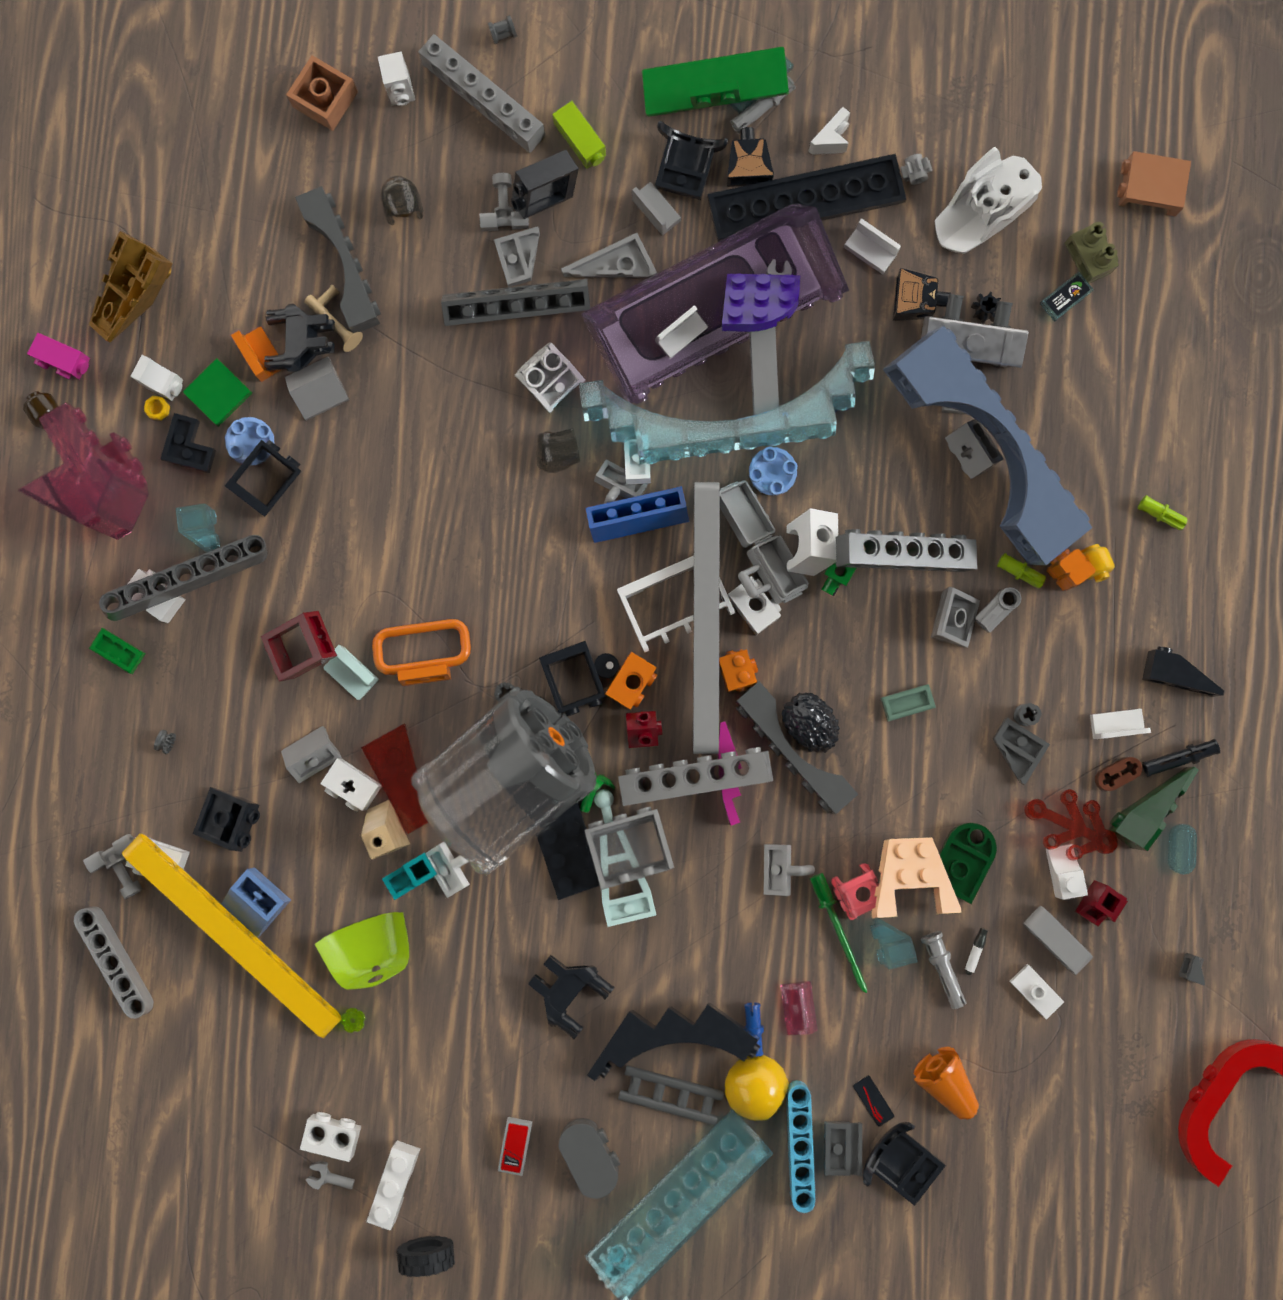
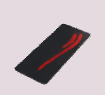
[853,1075,895,1127]

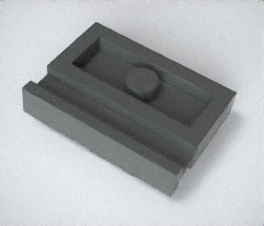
[824,1121,862,1176]

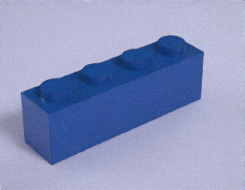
[586,486,689,543]

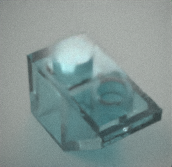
[176,503,220,552]
[870,918,918,970]

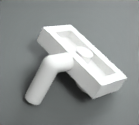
[426,842,480,898]

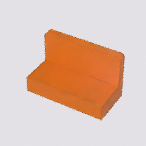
[231,327,281,382]

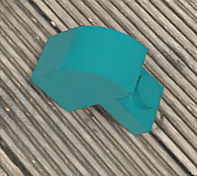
[382,852,438,900]

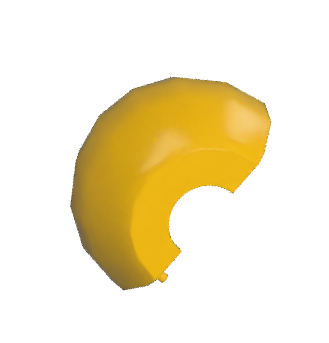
[725,1055,789,1121]

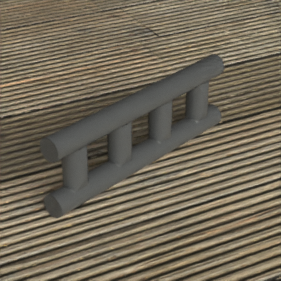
[618,1065,724,1126]

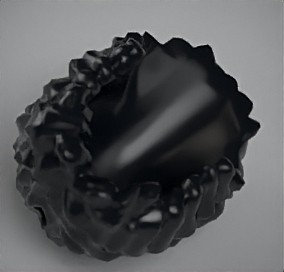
[781,693,840,753]

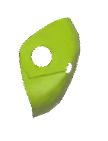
[315,912,409,990]

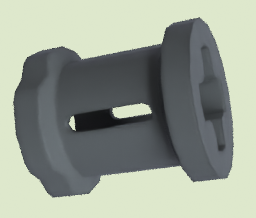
[488,15,517,44]
[1013,703,1042,726]

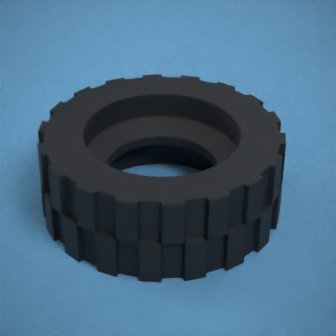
[397,1236,455,1277]

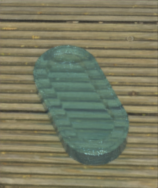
[1168,824,1197,874]

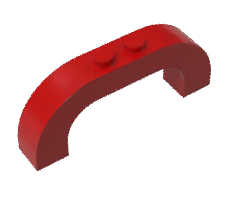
[1178,1039,1283,1187]

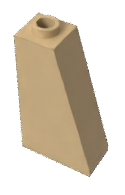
[361,799,410,859]

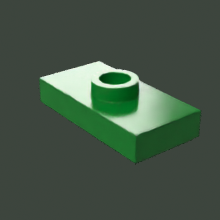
[89,628,146,674]

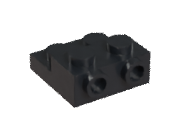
[192,787,260,852]

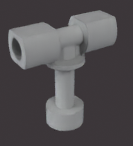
[480,173,529,231]
[83,834,143,899]

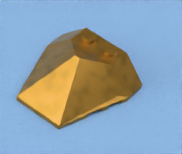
[89,231,173,343]

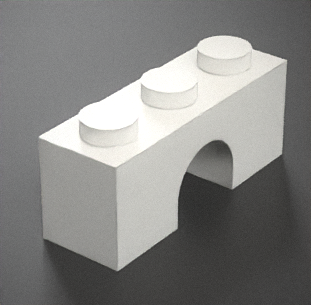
[367,1140,420,1231]

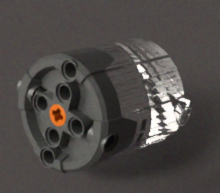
[411,687,597,875]

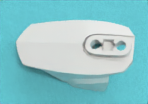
[935,147,1042,254]

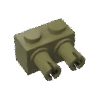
[1064,222,1119,285]

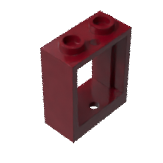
[261,611,337,682]

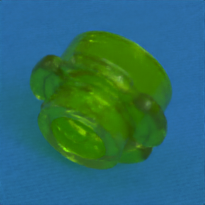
[341,1008,365,1033]

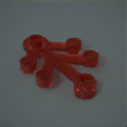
[1024,789,1118,861]

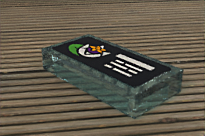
[1039,272,1094,322]

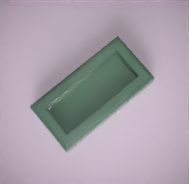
[880,684,936,722]

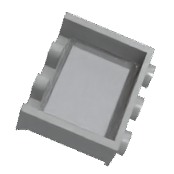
[585,807,674,890]

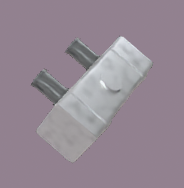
[921,294,1028,368]

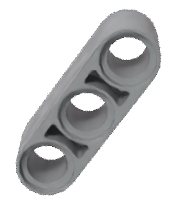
[1023,906,1093,976]

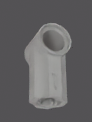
[974,587,1022,633]

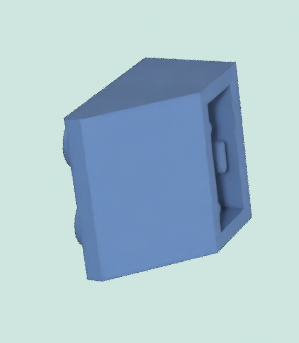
[221,867,291,938]

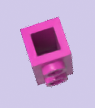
[27,332,90,380]

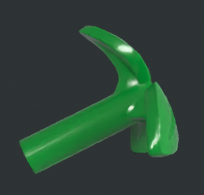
[580,773,616,813]

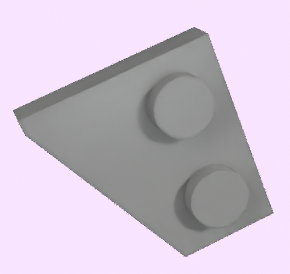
[494,226,540,287]

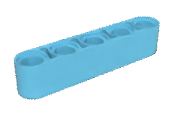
[786,1080,815,1213]

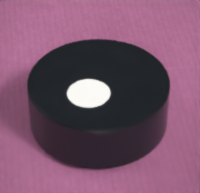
[594,653,619,678]

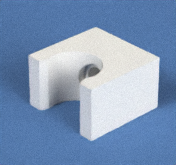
[787,508,838,576]

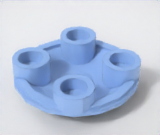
[225,417,274,465]
[749,447,798,495]

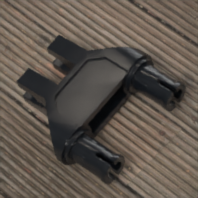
[264,303,335,372]
[528,955,615,1040]

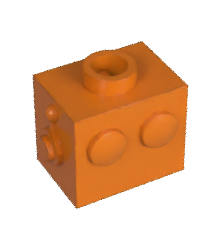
[719,649,758,692]

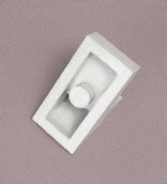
[809,107,850,155]
[624,436,651,484]

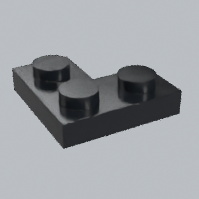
[160,413,216,473]

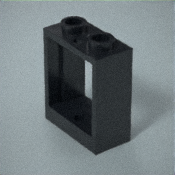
[511,150,579,219]
[225,440,302,517]
[539,641,607,717]

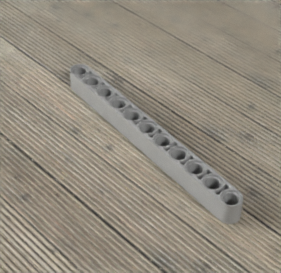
[693,482,720,754]

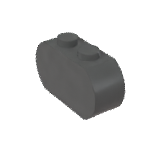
[558,1118,621,1199]

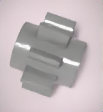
[900,154,932,185]

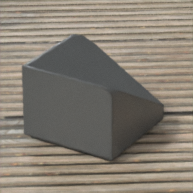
[1179,953,1205,986]

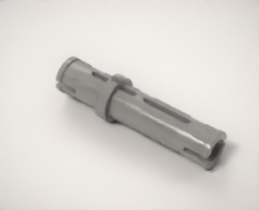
[730,76,796,134]

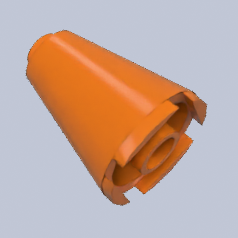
[913,1047,979,1120]

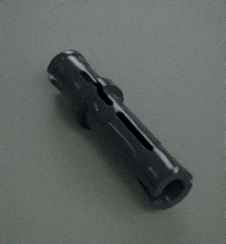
[1142,739,1220,777]

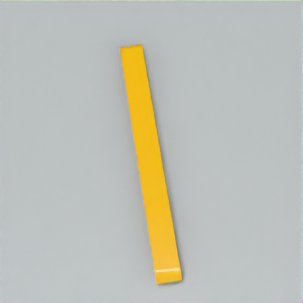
[122,833,342,1038]

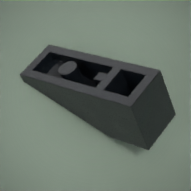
[1142,646,1224,697]

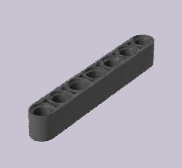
[99,535,268,621]

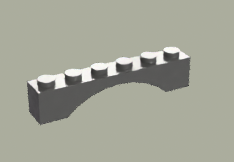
[295,186,381,333]
[736,681,859,814]

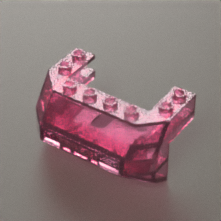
[18,402,149,540]

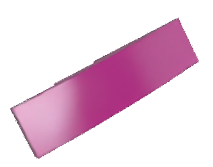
[718,721,742,826]

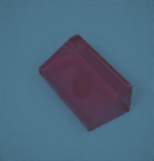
[780,981,817,1035]

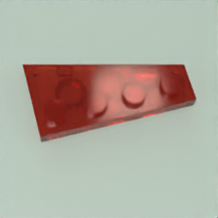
[361,723,431,834]

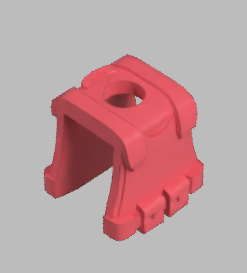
[831,863,879,920]

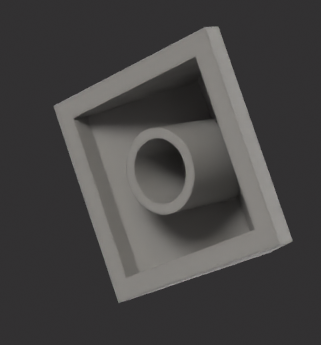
[285,357,349,421]
[930,587,980,648]

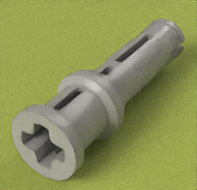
[921,931,967,1009]

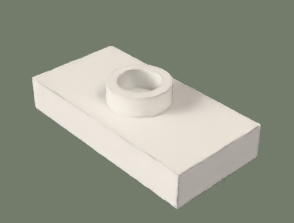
[1009,964,1064,1020]

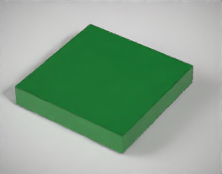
[183,358,252,427]

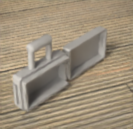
[720,480,809,604]

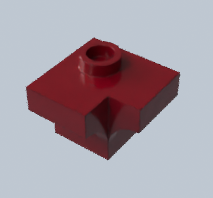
[1075,880,1128,927]

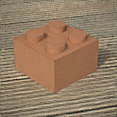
[286,55,358,131]

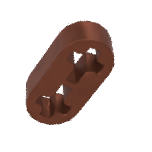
[1095,757,1142,791]

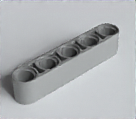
[749,327,780,438]
[74,906,154,1019]

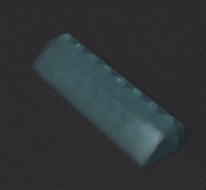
[585,1109,773,1300]

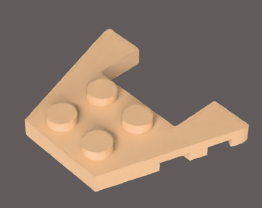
[871,838,961,918]

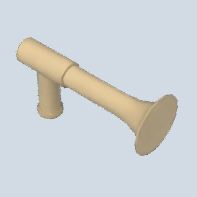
[305,285,363,352]

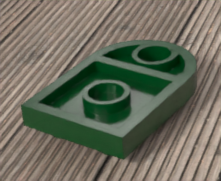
[939,823,997,904]

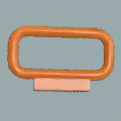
[372,619,471,686]

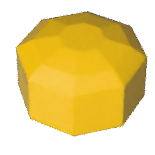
[144,396,170,421]

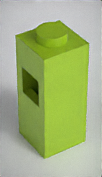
[552,101,606,169]

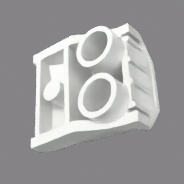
[514,343,585,413]

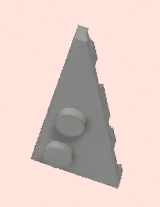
[561,233,657,278]

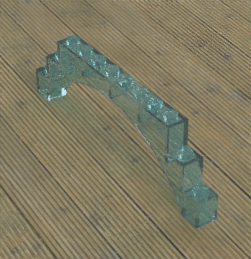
[579,341,875,464]

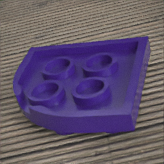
[722,273,800,332]

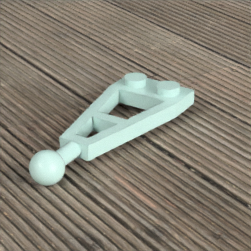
[594,789,656,927]

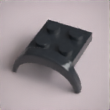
[655,121,728,200]
[863,1122,946,1206]

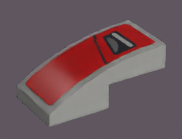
[498,1117,533,1176]

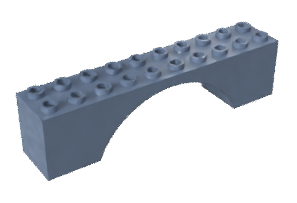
[883,326,1092,565]

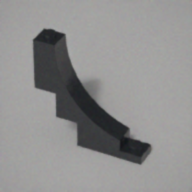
[587,1003,761,1081]

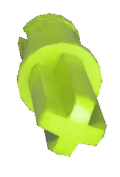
[1138,495,1187,530]
[997,553,1046,589]

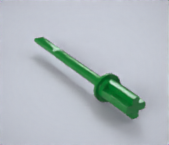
[810,873,867,993]

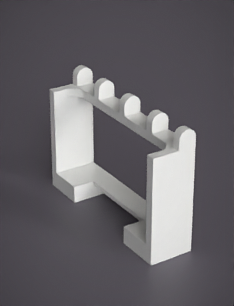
[617,556,735,653]

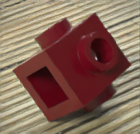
[626,711,663,748]

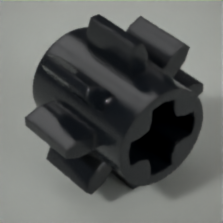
[971,292,1001,324]

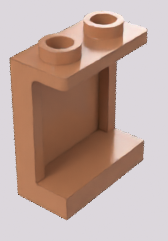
[1117,151,1191,216]

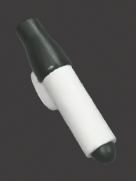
[965,927,988,975]

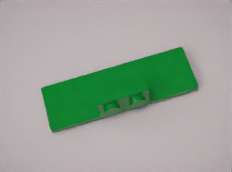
[642,47,789,117]

